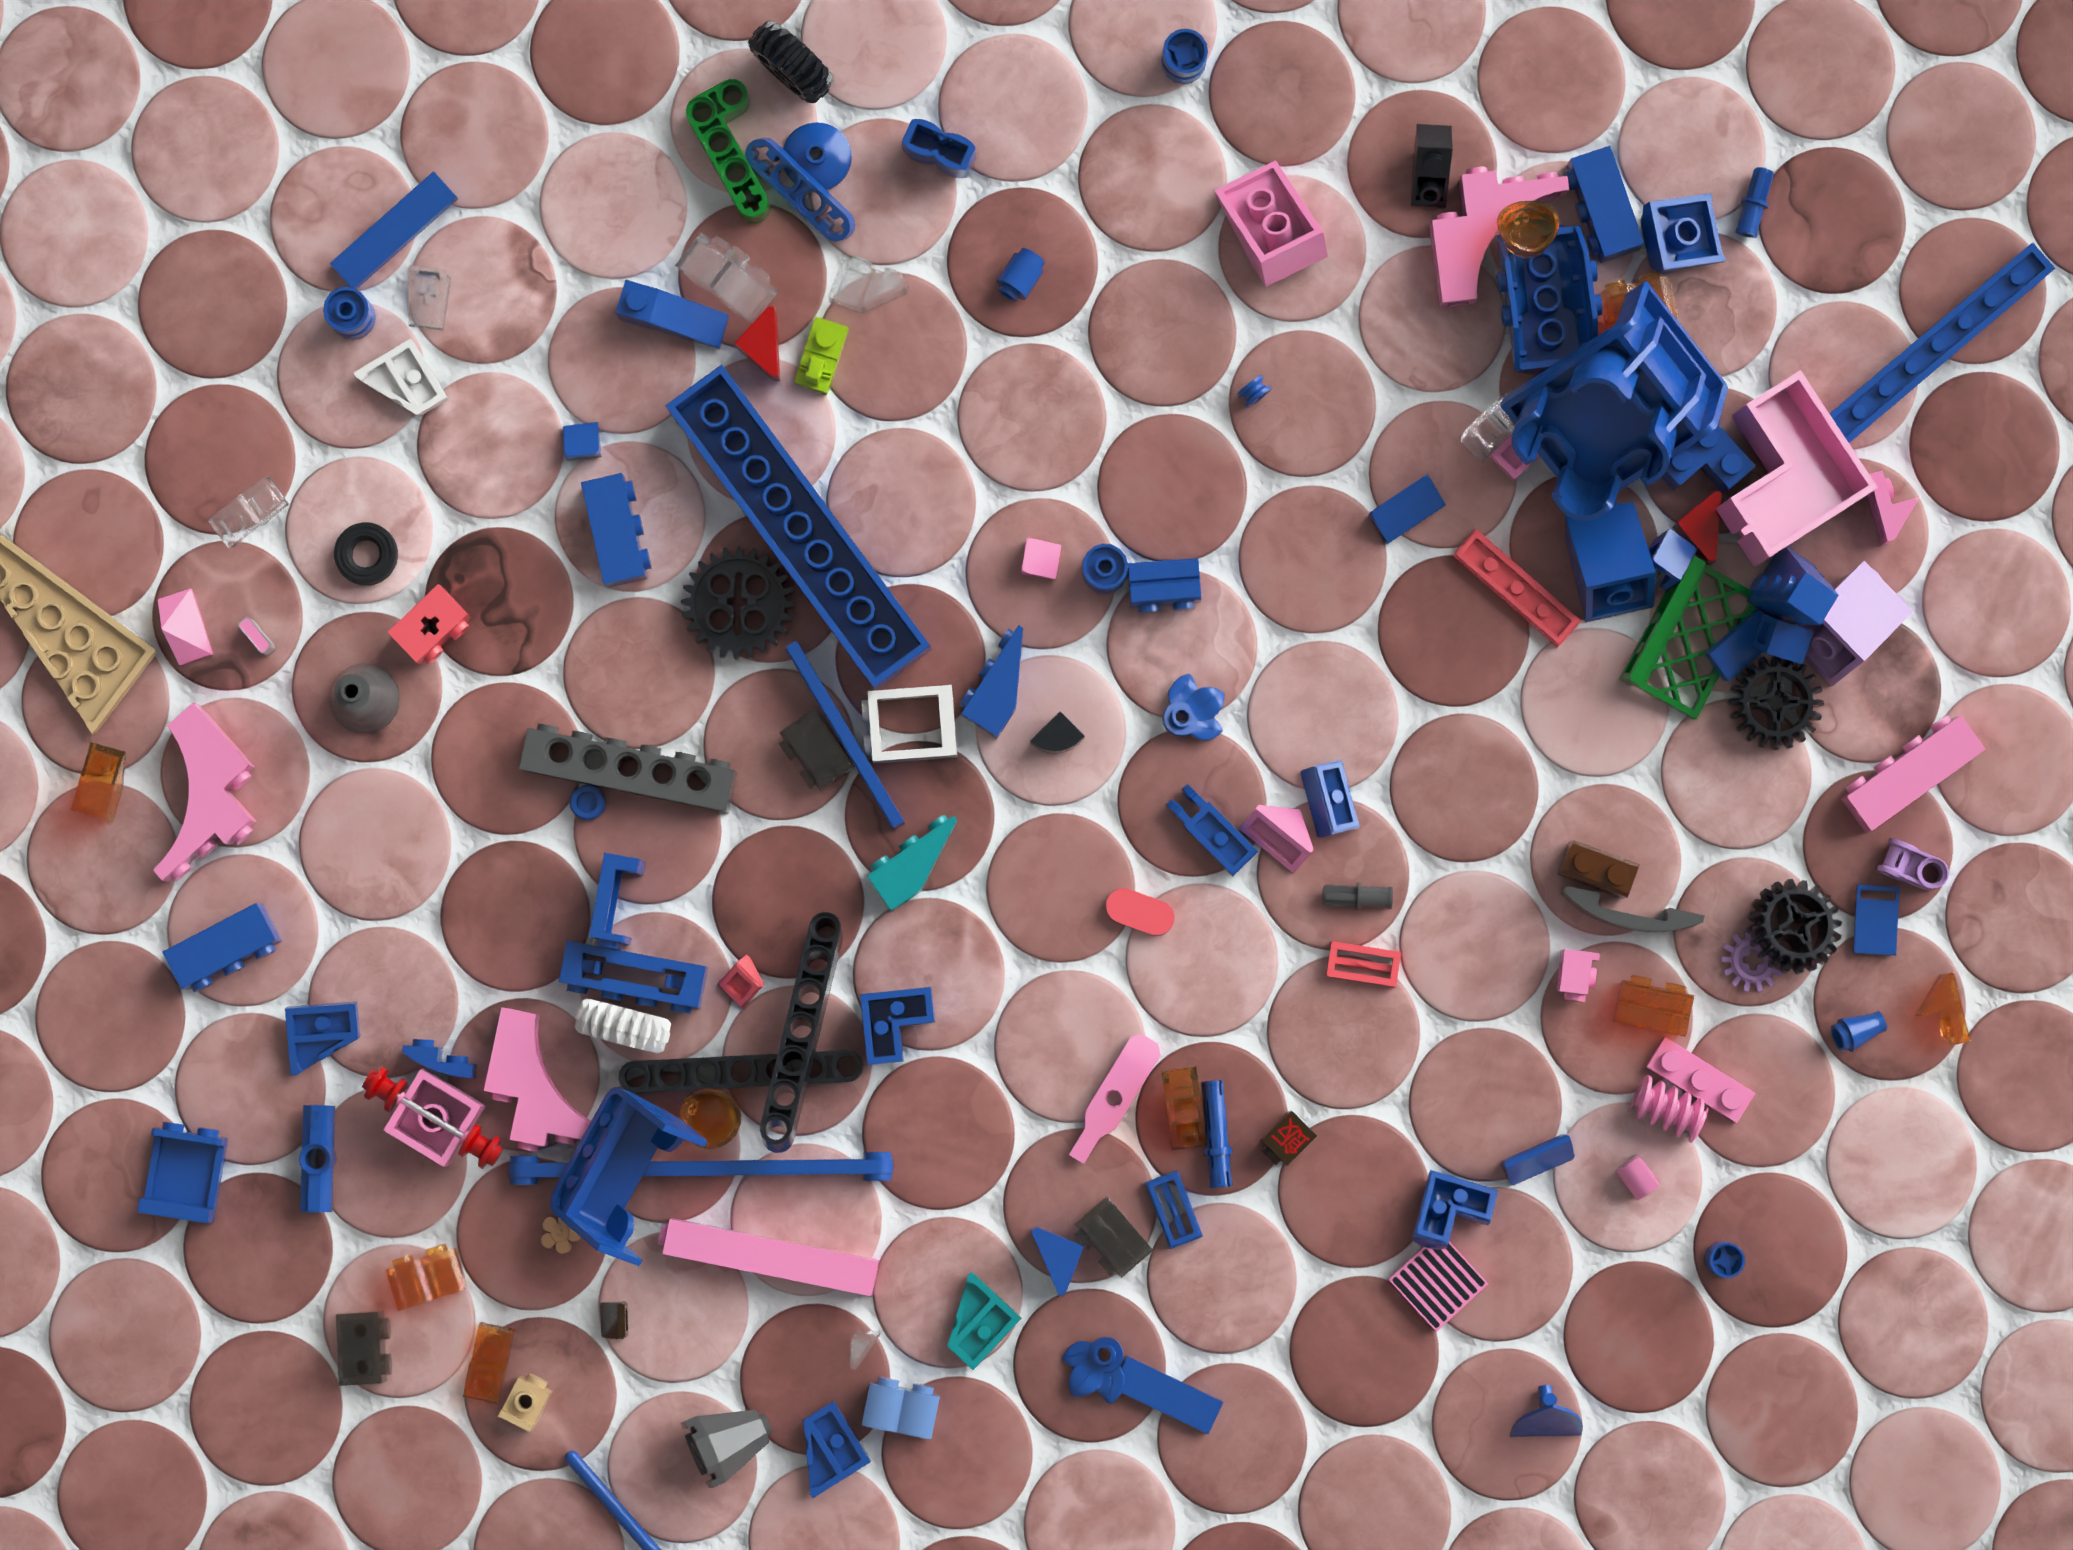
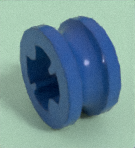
[1237,375,1272,408]

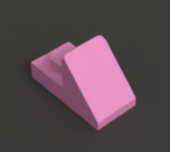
[1867,470,1919,546]

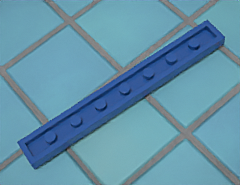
[1830,242,2056,443]

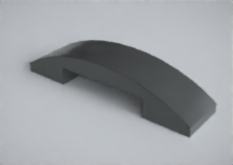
[1561,886,1705,932]

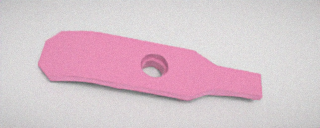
[1069,1034,1161,1164]

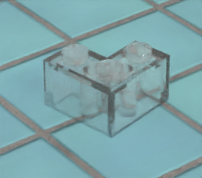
[675,233,778,324]

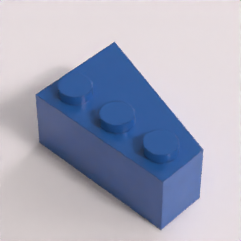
[1746,546,1839,625]

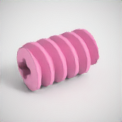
[1629,1075,1709,1143]

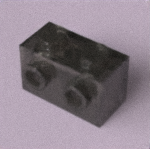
[336,1310,392,1386]

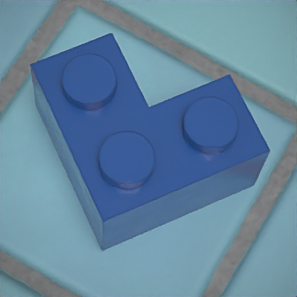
[1662,424,1755,494]
[860,987,936,1065]

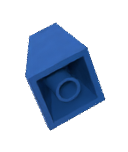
[1565,502,1656,623]

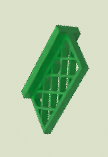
[1619,556,1756,720]

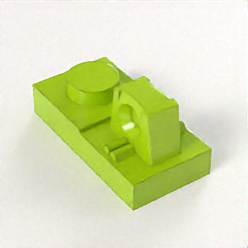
[794,316,849,395]

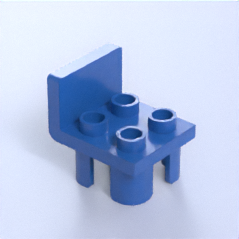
[1500,281,1728,521]

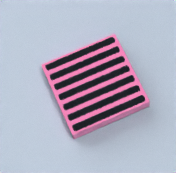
[1388,1241,1488,1332]

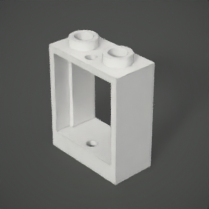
[861,685,958,764]

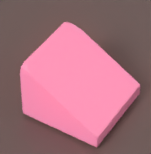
[1021,538,1061,580]

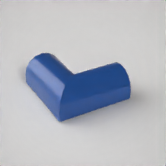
[1412,1170,1498,1250]

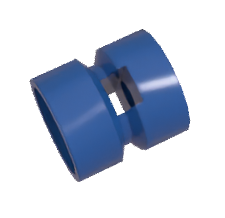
[1161,29,1208,84]
[323,287,376,340]
[1082,544,1128,594]

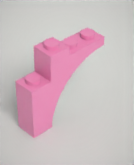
[1429,167,1569,309]
[153,703,257,882]
[484,1007,591,1152]

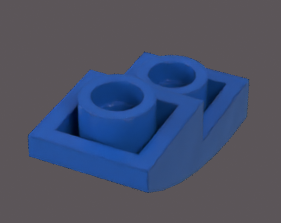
[402,1039,477,1078]

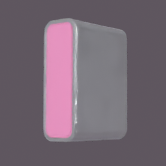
[238,617,276,656]

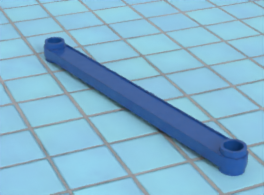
[508,1152,893,1185]

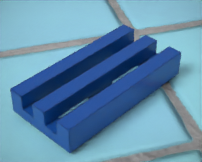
[1145,1170,1203,1249]

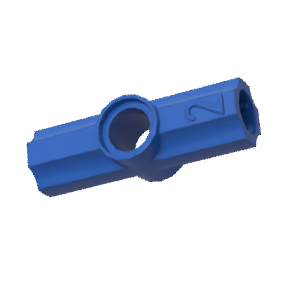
[299,1105,337,1212]

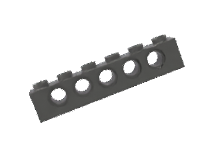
[519,723,737,813]

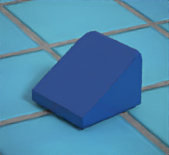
[563,422,602,461]

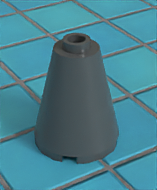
[329,664,399,733]

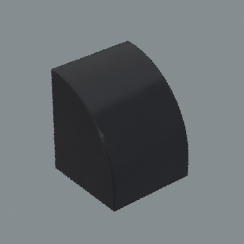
[1030,711,1085,754]

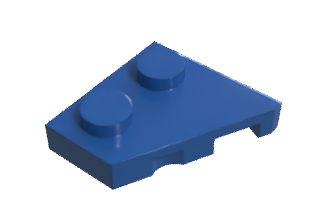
[285,1002,360,1076]

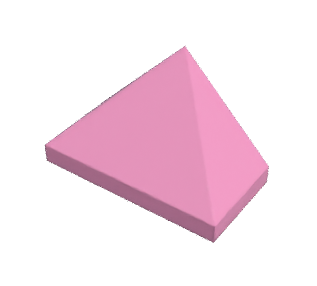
[158,588,214,666]
[1239,805,1313,873]

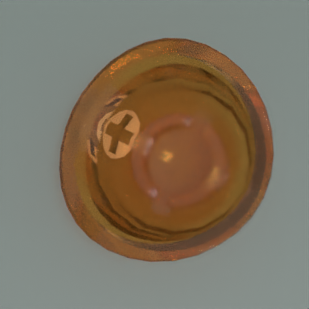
[1497,201,1559,258]
[680,1088,742,1149]

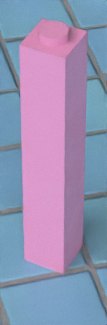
[658,1218,880,1296]

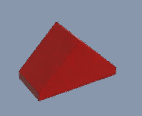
[735,306,780,381]
[1672,491,1722,565]

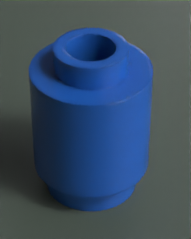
[996,248,1045,302]

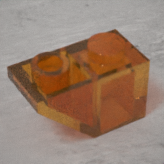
[71,742,126,822]
[1161,1066,1207,1150]

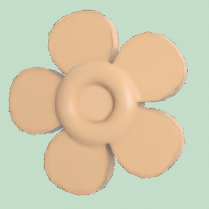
[541,1217,581,1254]

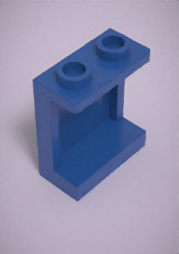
[589,853,646,950]
[137,1122,228,1223]

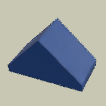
[1031,1227,1084,1296]

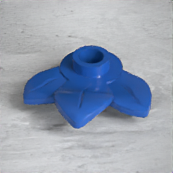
[1162,674,1224,741]
[1062,1337,1125,1404]

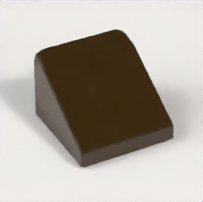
[600,1301,628,1339]

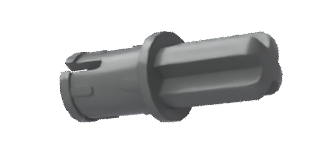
[1322,883,1393,910]

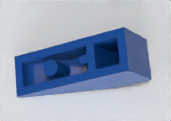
[616,280,729,349]

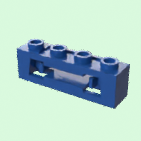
[559,940,708,1014]

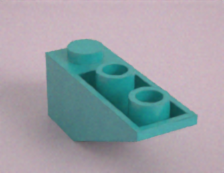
[867,814,958,912]

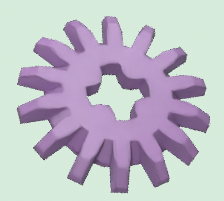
[1721,929,1782,991]

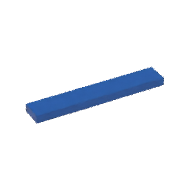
[785,641,905,830]

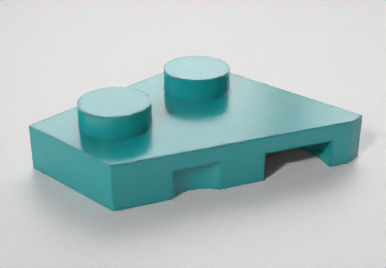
[947,1271,1022,1370]

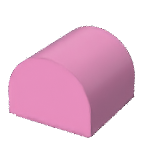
[1616,1154,1659,1200]

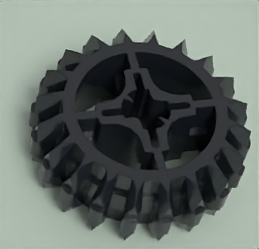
[748,21,834,103]
[1727,656,1824,751]
[1746,879,1842,975]

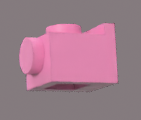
[1556,949,1600,1002]

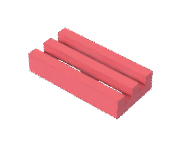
[1326,941,1401,987]

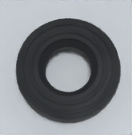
[334,522,398,586]

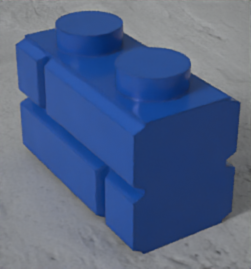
[1128,558,1201,614]

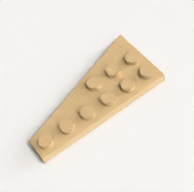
[0,534,158,735]

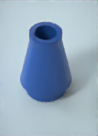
[1831,1011,1887,1052]

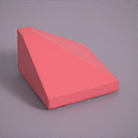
[718,954,764,1009]

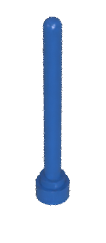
[565,1451,661,1550]

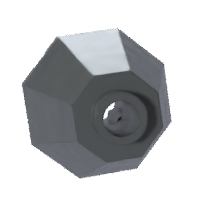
[681,1410,772,1488]

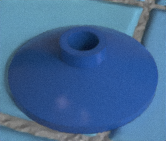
[783,122,852,190]

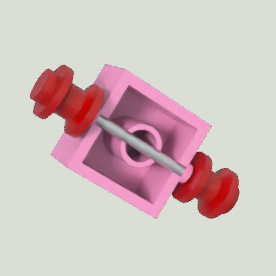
[362,1067,504,1169]

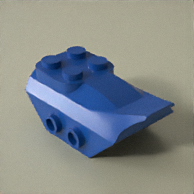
[1496,217,1602,374]

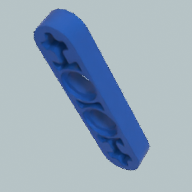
[745,137,855,242]

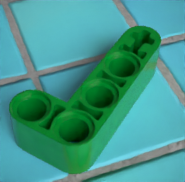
[686,79,770,224]

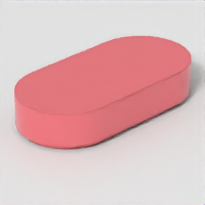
[1106,888,1174,936]

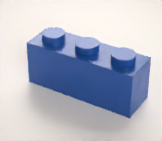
[1564,146,1644,263]
[581,473,652,588]
[162,903,282,993]

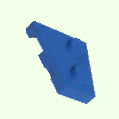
[803,1401,871,1498]

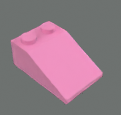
[1214,160,1328,287]

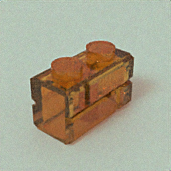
[1613,975,1694,1037]

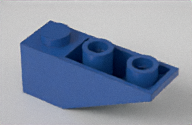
[960,625,1023,739]

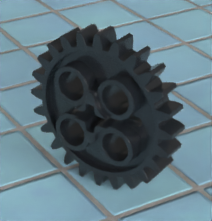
[681,546,795,661]

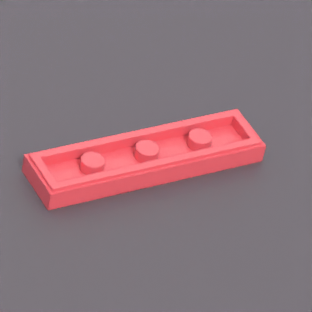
[1452,529,1582,648]

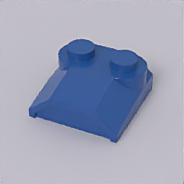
[1641,193,1726,274]

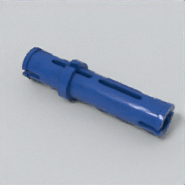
[1201,1080,1233,1188]

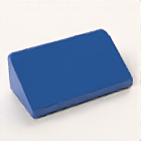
[1368,474,1446,544]
[1301,760,1360,838]
[1501,1134,1575,1185]

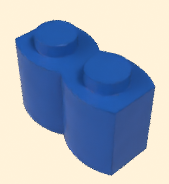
[902,119,976,178]

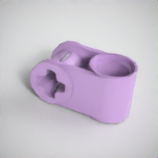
[1876,838,1949,891]

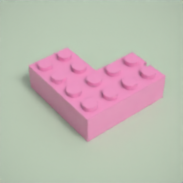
[1716,370,1878,567]

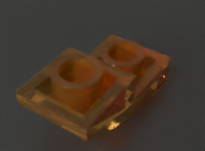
[463,1322,515,1404]

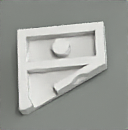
[354,338,448,417]

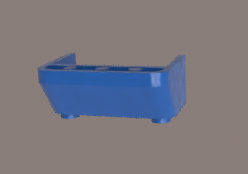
[550,1087,707,1266]

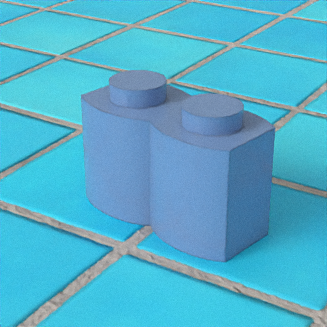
[862,1377,940,1439]

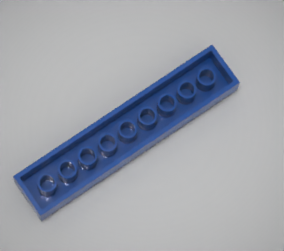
[665,364,932,691]

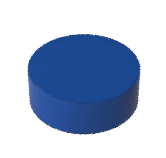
[570,785,606,820]

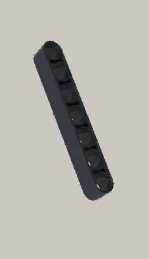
[760,912,843,1153]
[618,1050,864,1093]

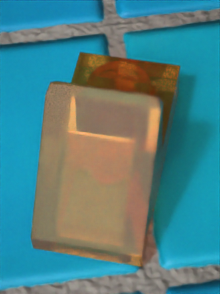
[1915,972,1970,1045]

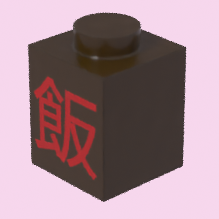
[1260,1110,1317,1166]

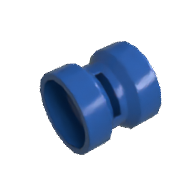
[1705,1241,1745,1278]

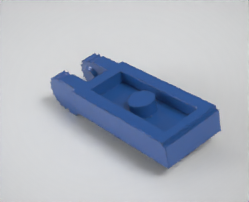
[1166,784,1258,877]

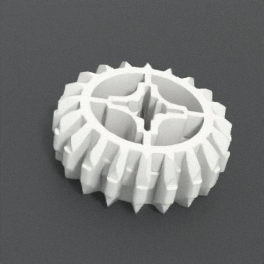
[575,998,671,1053]

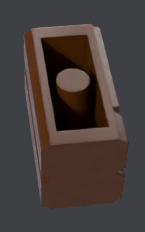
[1557,840,1640,899]

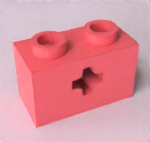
[388,584,472,665]

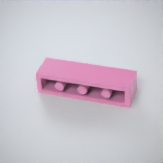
[1841,715,1986,833]

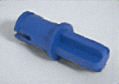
[1735,167,1774,238]

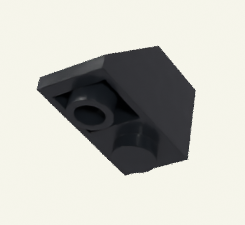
[1411,124,1453,208]

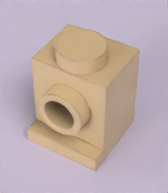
[498,1373,553,1432]

